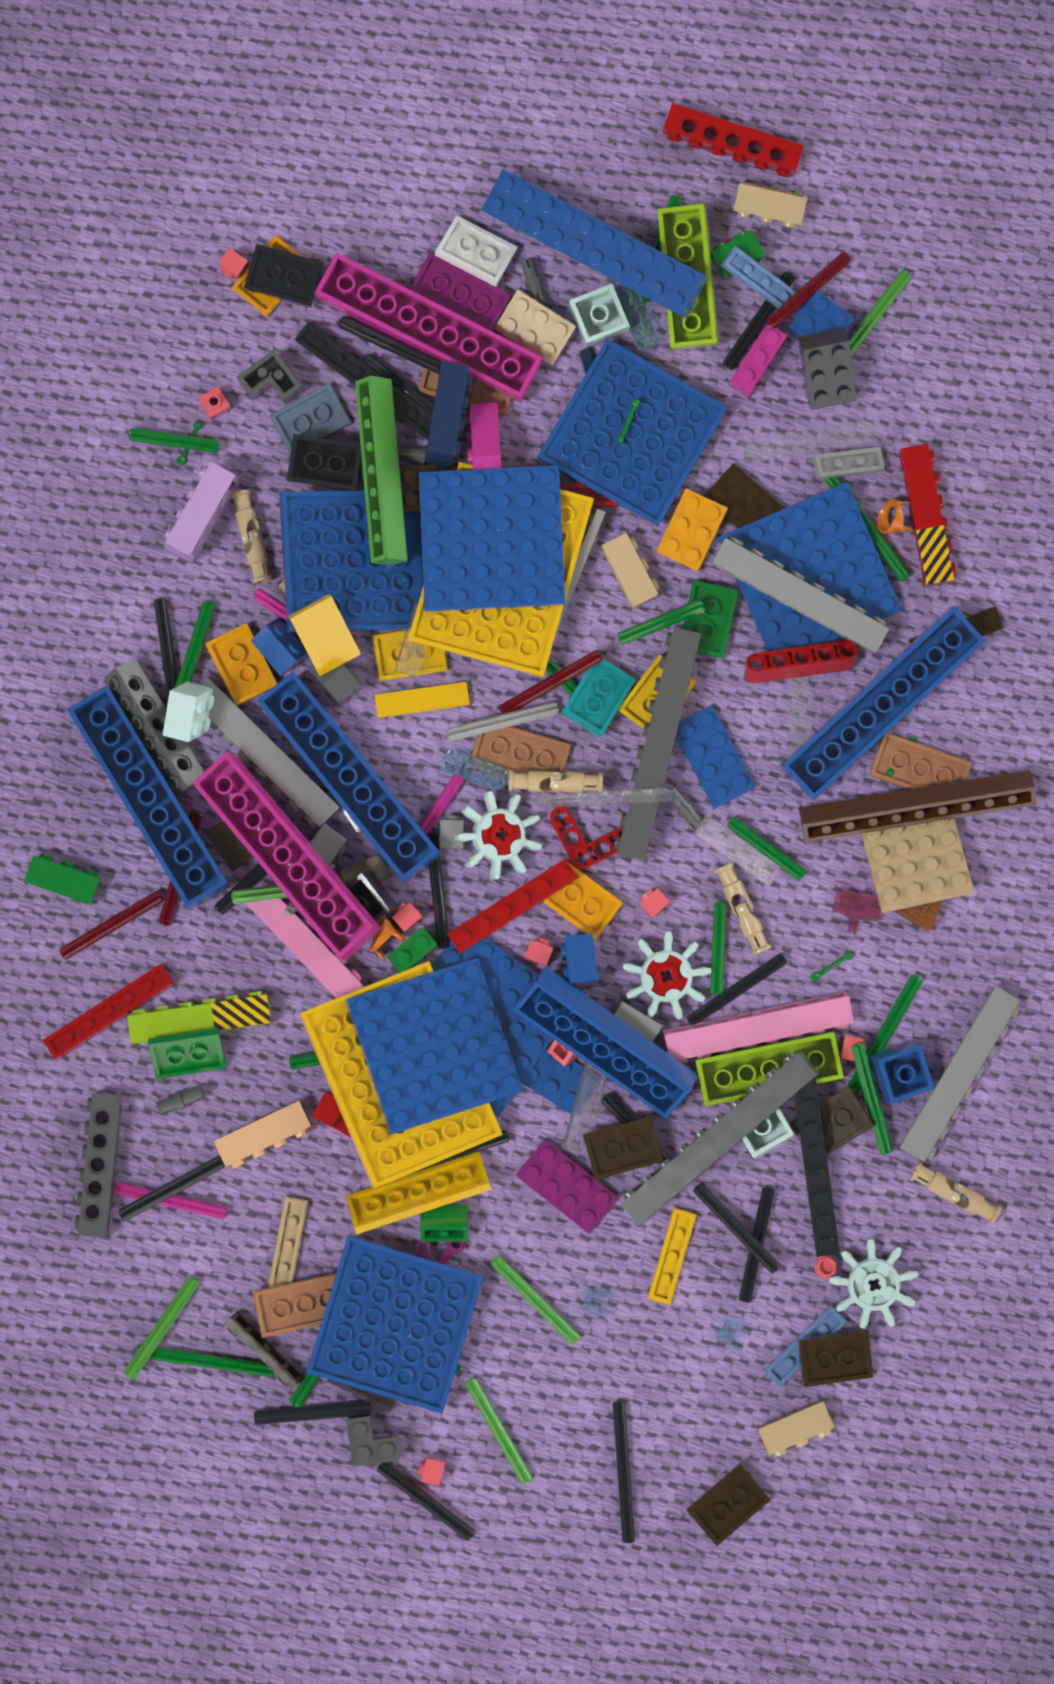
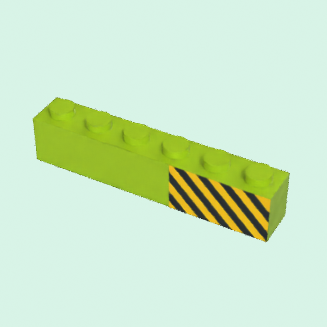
[127,991,272,1044]

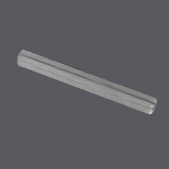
[446,701,559,741]

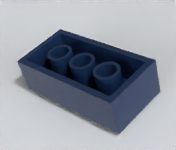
[424,361,473,468]

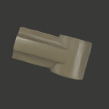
[340,855,390,885]

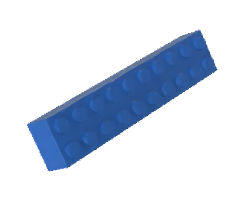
[481,169,708,319]
[779,606,986,800]
[257,671,441,884]
[67,685,230,910]

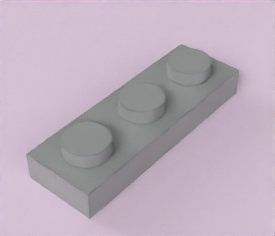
[812,447,885,480]

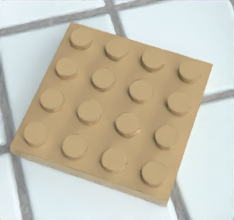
[861,818,974,913]

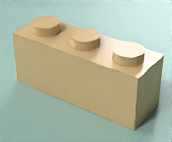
[733,181,808,228]
[601,533,660,610]
[757,1400,835,1457]

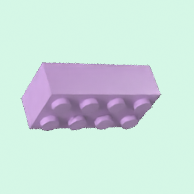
[164,462,239,562]

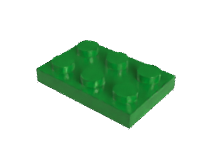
[682,580,739,659]
[148,1028,226,1079]

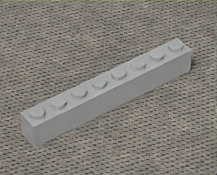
[710,537,890,654]
[199,677,340,829]
[898,986,1021,1162]

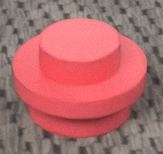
[814,1255,838,1279]

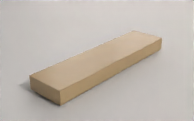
[268,1196,308,1287]

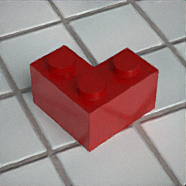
[312,1091,351,1138]

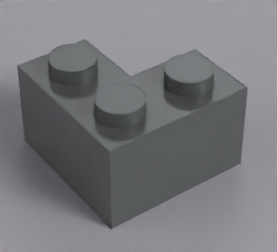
[237,350,303,405]
[309,663,361,706]
[346,1415,400,1467]

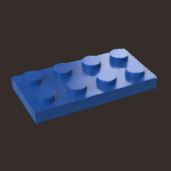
[676,705,755,809]
[522,1045,598,1116]

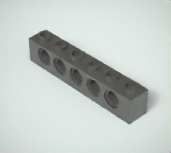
[104,659,204,796]
[74,1093,123,1237]

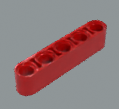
[744,641,858,683]

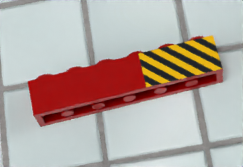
[899,444,957,588]

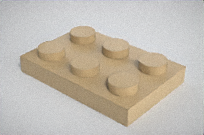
[494,289,577,366]

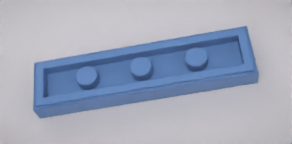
[720,246,808,320]
[763,1305,847,1387]

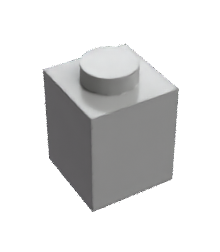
[440,816,464,850]

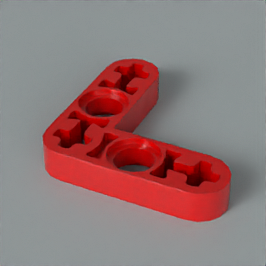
[550,807,624,870]

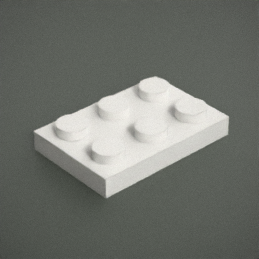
[435,215,518,287]

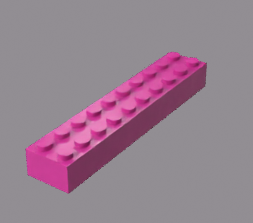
[315,252,543,403]
[192,752,382,960]

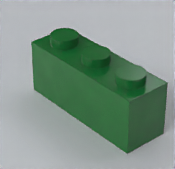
[24,853,102,906]

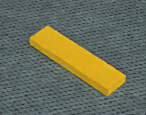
[374,682,470,719]
[648,1208,697,1305]

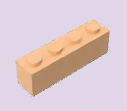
[214,1101,312,1169]

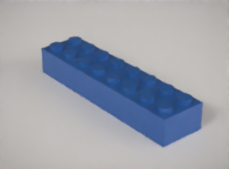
[513,966,698,1119]

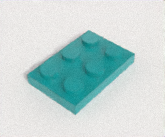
[561,659,636,738]

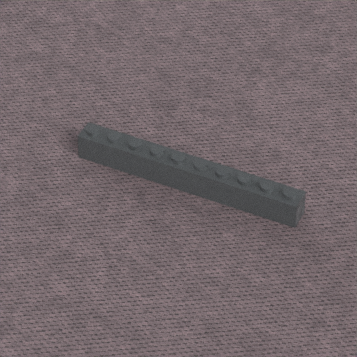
[614,627,701,862]
[621,1051,820,1226]

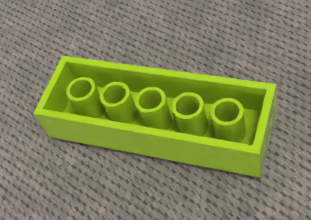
[657,204,719,351]
[695,1032,844,1107]

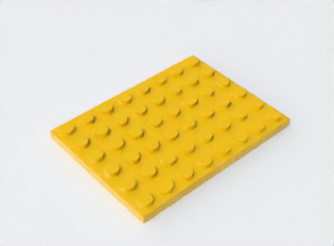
[408,462,594,678]
[299,961,503,1189]

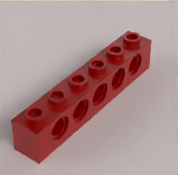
[663,103,804,178]

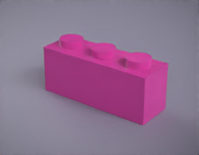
[729,325,787,398]
[466,402,501,470]

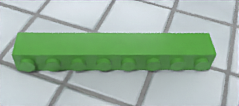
[355,376,407,566]

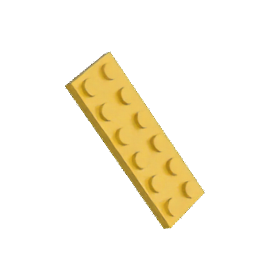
[345,1152,492,1234]

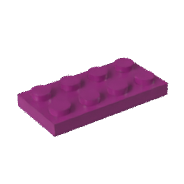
[409,252,511,332]
[516,1139,618,1234]

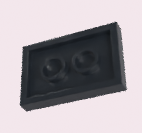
[244,244,324,308]

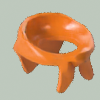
[877,498,913,533]
[369,918,405,961]

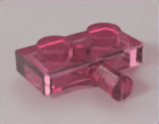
[832,888,881,934]

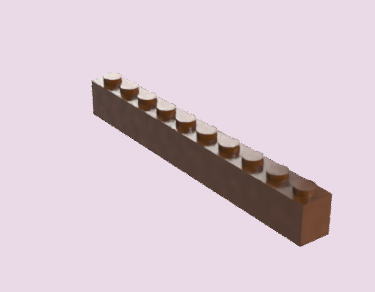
[799,770,1037,843]

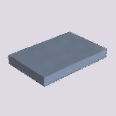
[269,383,352,454]

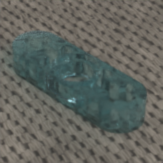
[618,287,657,351]
[441,750,508,790]

